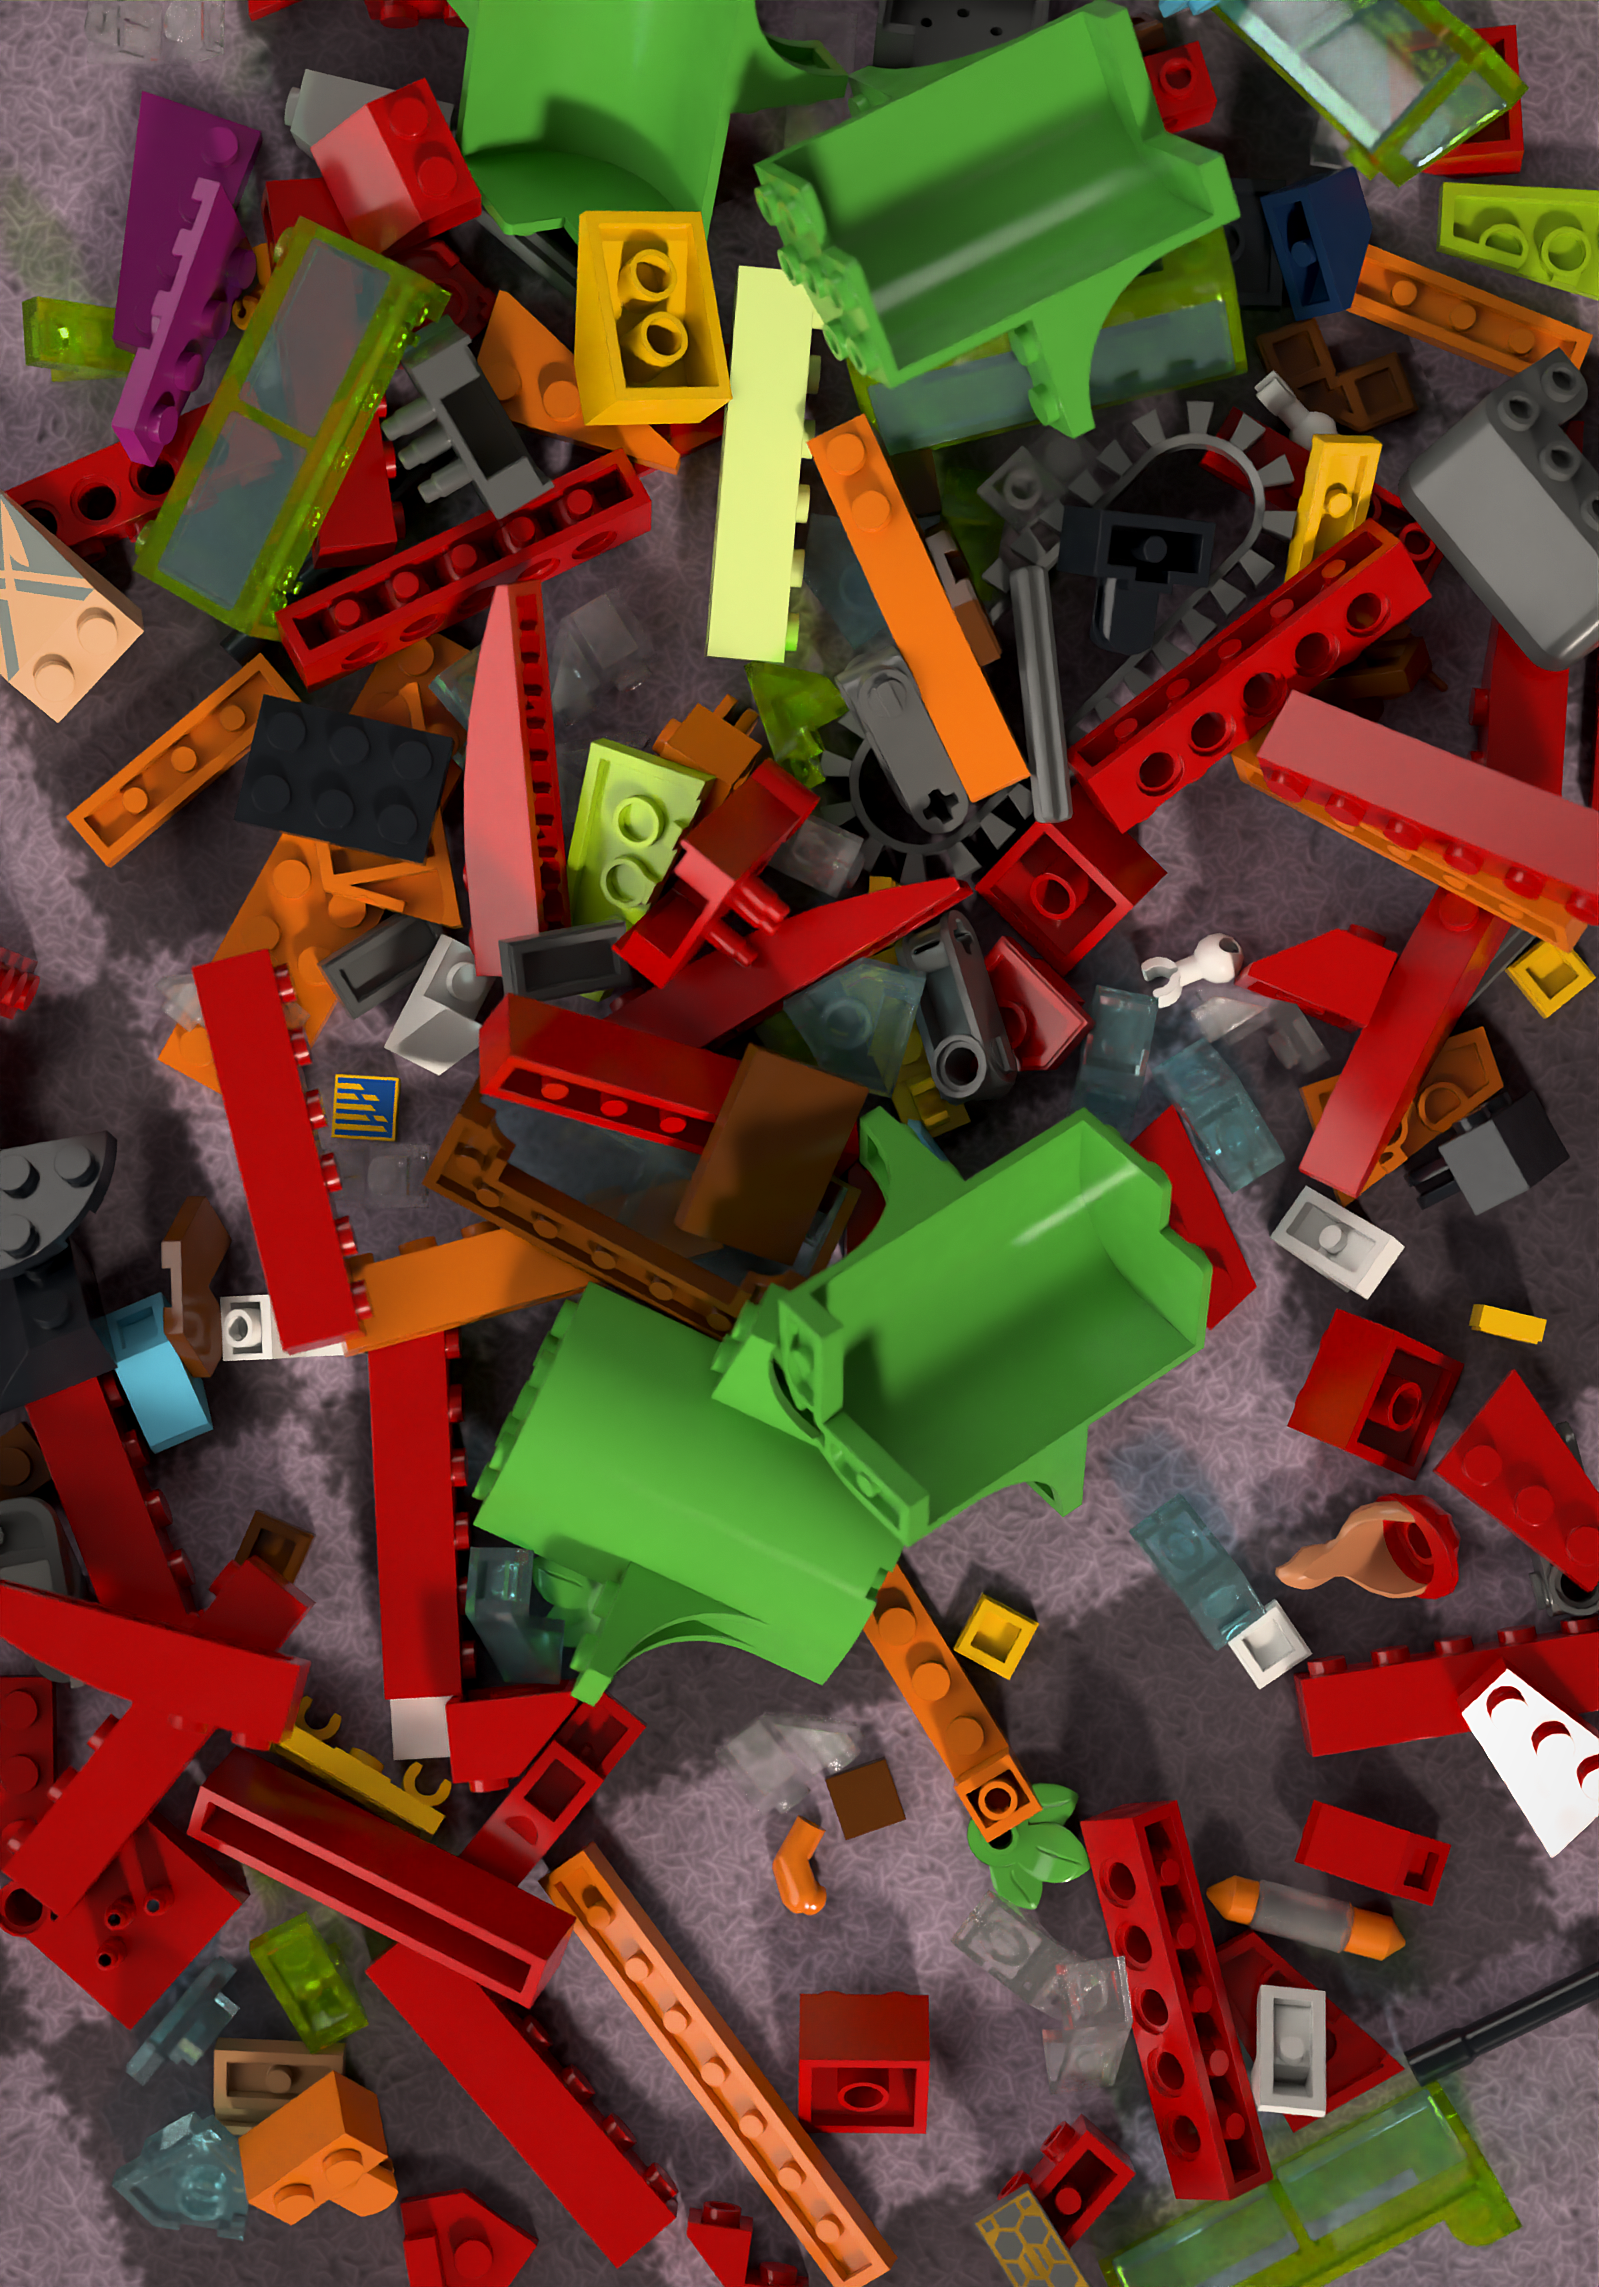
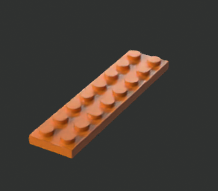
[157,633,479,1094]

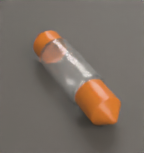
[1206,1875,1406,1961]

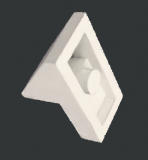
[384,934,497,1075]
[1270,1186,1404,1300]
[1250,1985,1326,2117]

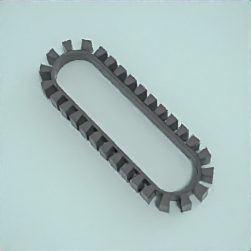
[818,401,1297,885]

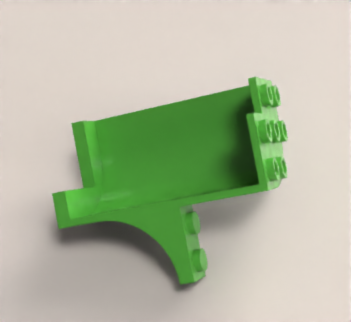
[447,0,849,245]
[754,0,1241,439]
[779,1106,1213,1548]
[472,1281,904,1706]

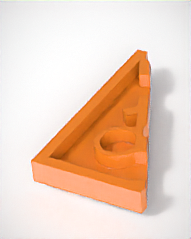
[477,290,681,475]

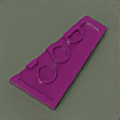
[112,90,263,354]
[111,177,257,467]

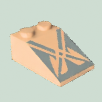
[0,489,144,723]

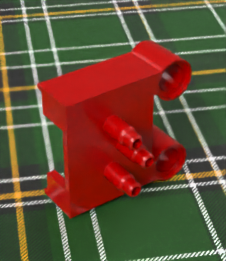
[611,757,820,989]
[0,1808,251,2031]

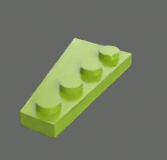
[1436,182,1599,301]
[566,738,717,1002]

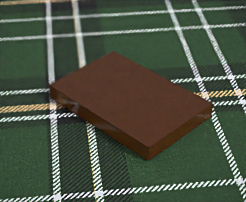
[673,1043,870,1267]

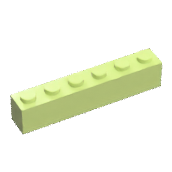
[704,265,824,664]

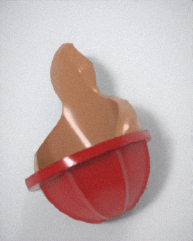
[1275,1493,1461,1599]

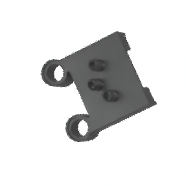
[872,0,1050,69]
[381,314,555,520]

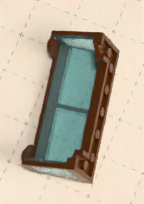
[421,1074,862,1342]

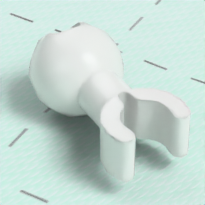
[1254,370,1338,452]
[1141,933,1244,1008]

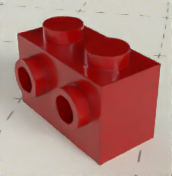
[997,2113,1136,2250]

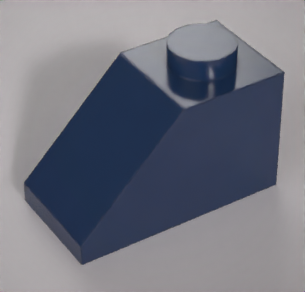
[1260,165,1373,321]

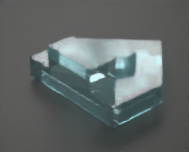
[803,513,925,650]
[783,957,926,1098]
[125,1956,239,2086]
[111,2111,250,2240]

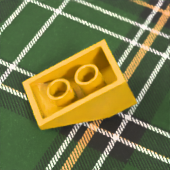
[574,211,733,426]

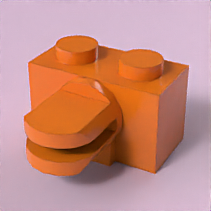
[652,694,762,851]
[238,2070,398,2226]

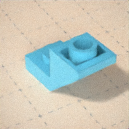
[106,1292,213,1454]

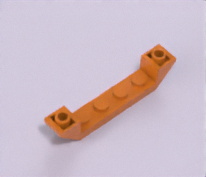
[863,1561,1043,1843]

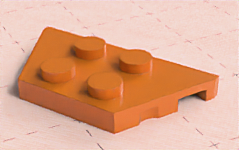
[315,682,463,929]

